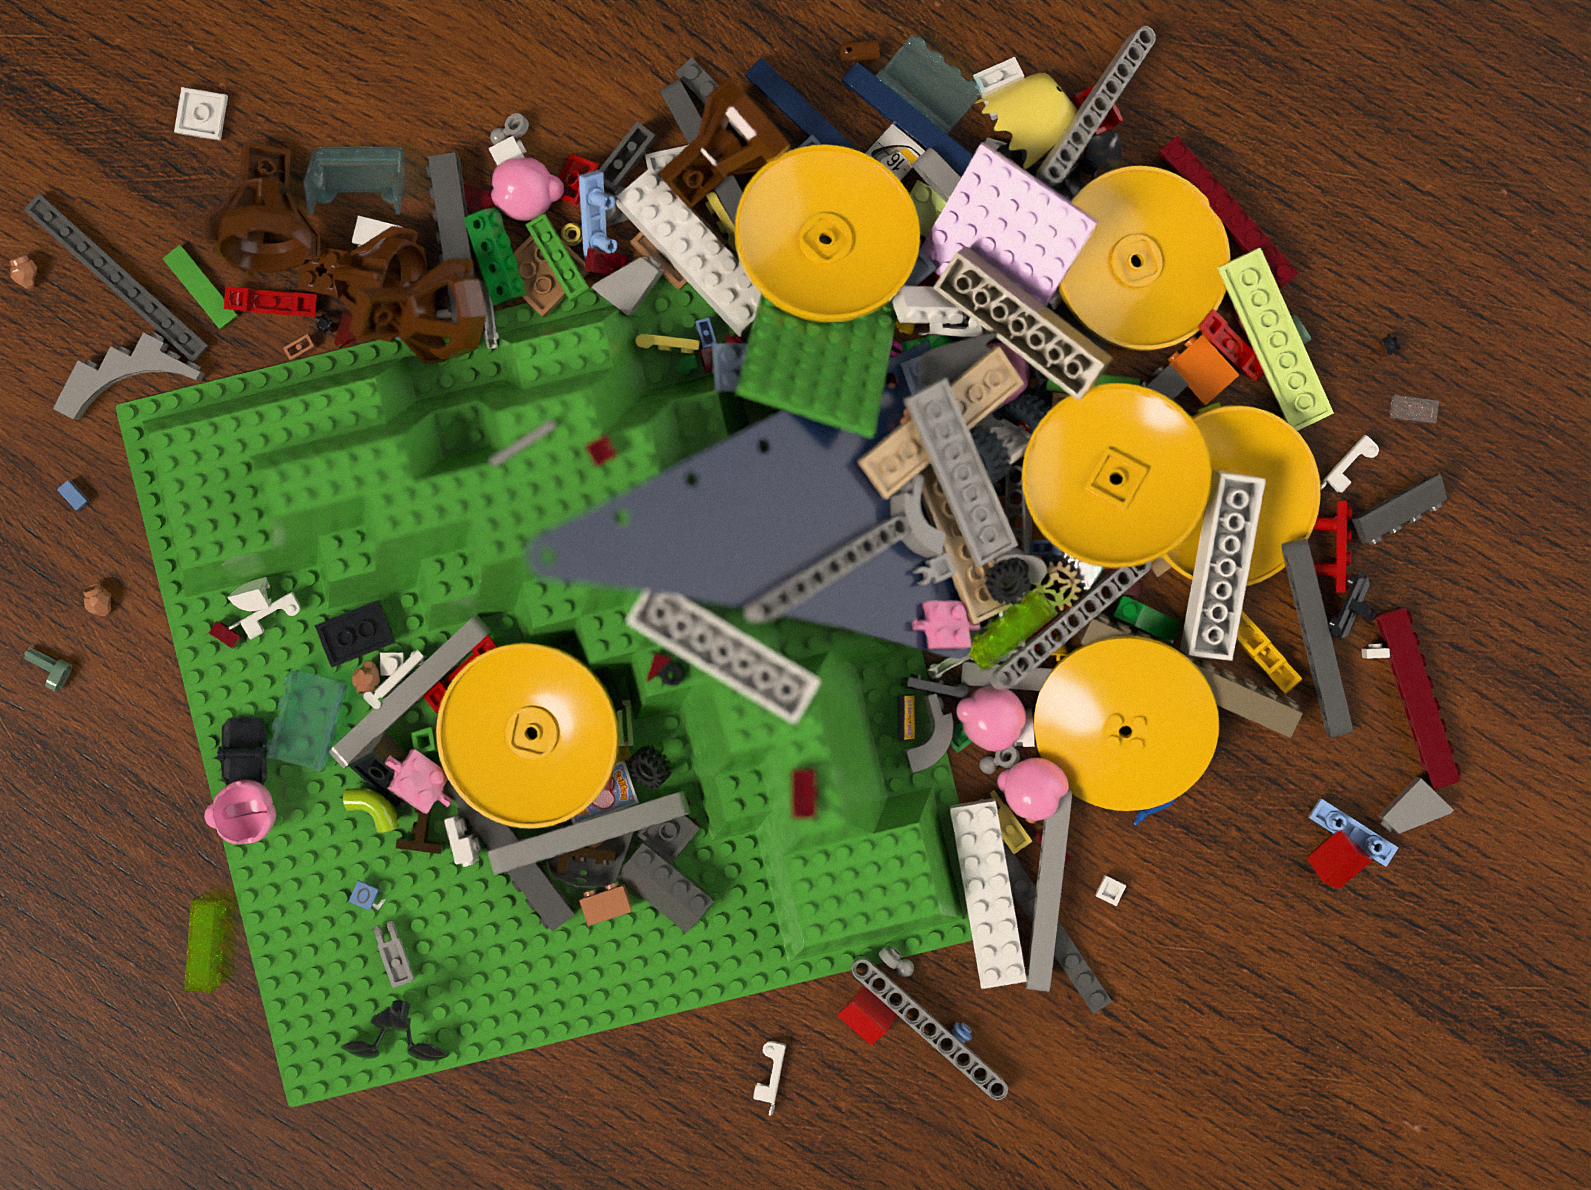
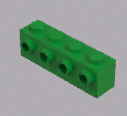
[463,207,527,306]

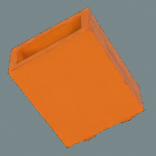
[1167,334,1239,407]

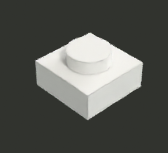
[1362,644,1390,658]
[380,652,405,676]
[1095,875,1126,906]

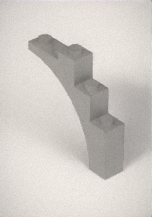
[53,332,205,421]

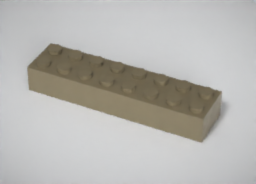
[933,246,1113,401]

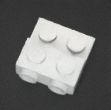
[444,813,482,867]

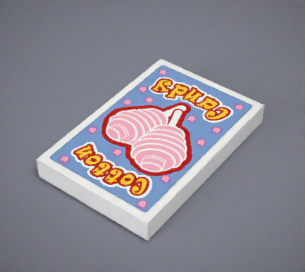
[571,761,639,825]

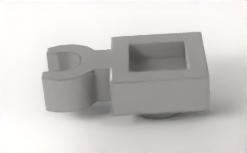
[913,552,956,585]

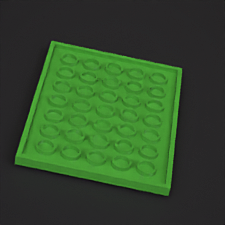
[736,294,897,438]

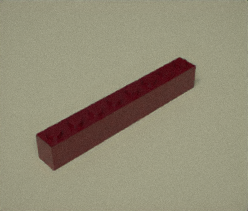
[1157,135,1299,289]
[1375,607,1461,790]

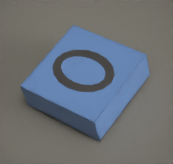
[349,880,380,911]

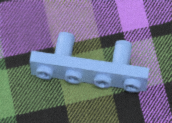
[579,170,617,263]
[1308,798,1398,867]

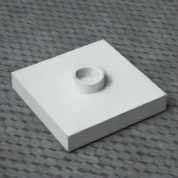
[174,87,228,141]

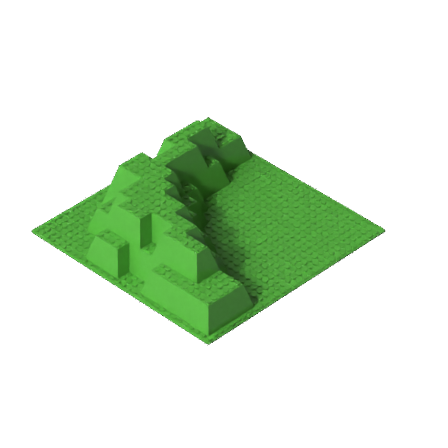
[116,252,973,1107]

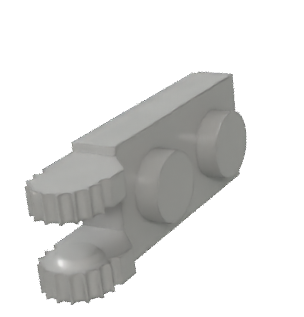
[374,920,415,988]

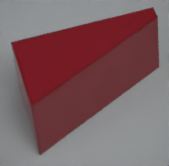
[1118,577,1143,598]
[646,653,672,682]

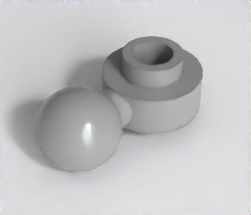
[490,113,529,145]
[979,746,1020,774]
[879,946,914,977]

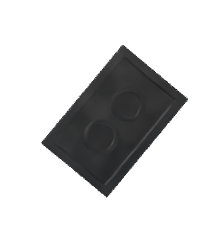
[315,600,396,668]

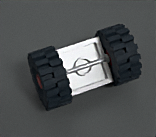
[969,394,1051,485]

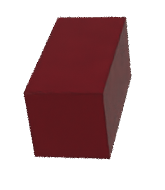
[209,621,243,649]

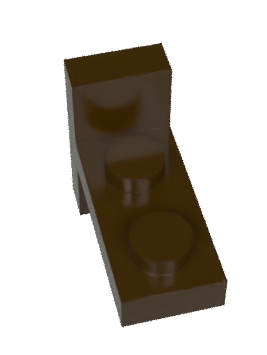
[395,808,445,854]
[556,826,616,874]

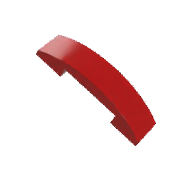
[224,286,318,317]
[1197,309,1264,382]
[423,635,499,713]

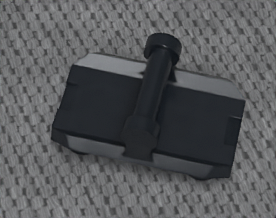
[1329,570,1377,639]
[217,718,267,785]

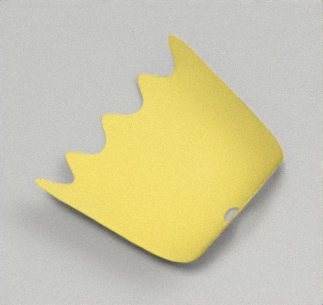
[975,73,1078,169]

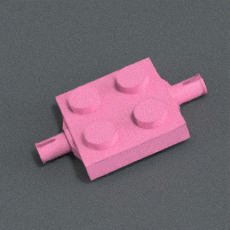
[912,601,980,649]
[385,749,453,813]

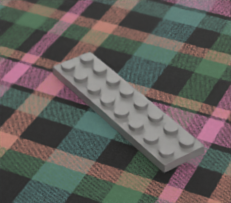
[904,378,1018,567]

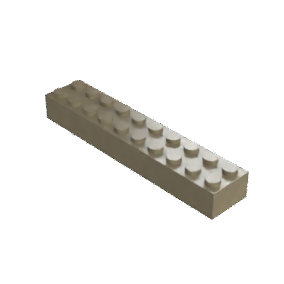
[1078,613,1303,738]

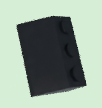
[348,733,409,809]

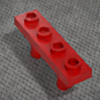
[1313,501,1351,593]

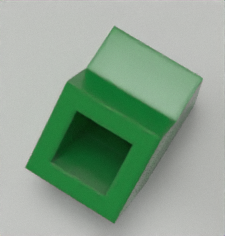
[675,354,698,377]

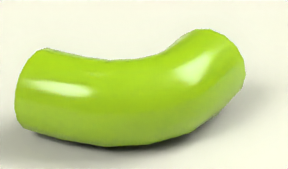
[343,788,399,832]

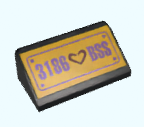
[898,694,915,741]

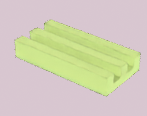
[617,700,634,747]

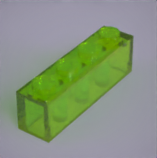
[969,591,1058,671]
[184,897,226,993]

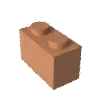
[579,881,633,926]

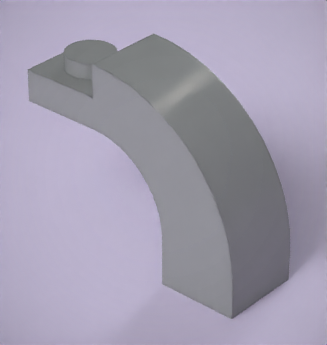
[891,474,945,558]
[902,694,953,773]

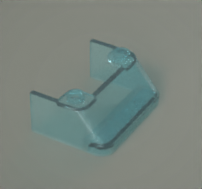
[304,147,404,214]

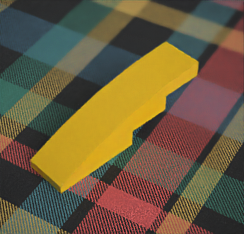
[1236,610,1302,695]

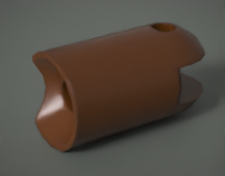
[840,40,880,62]

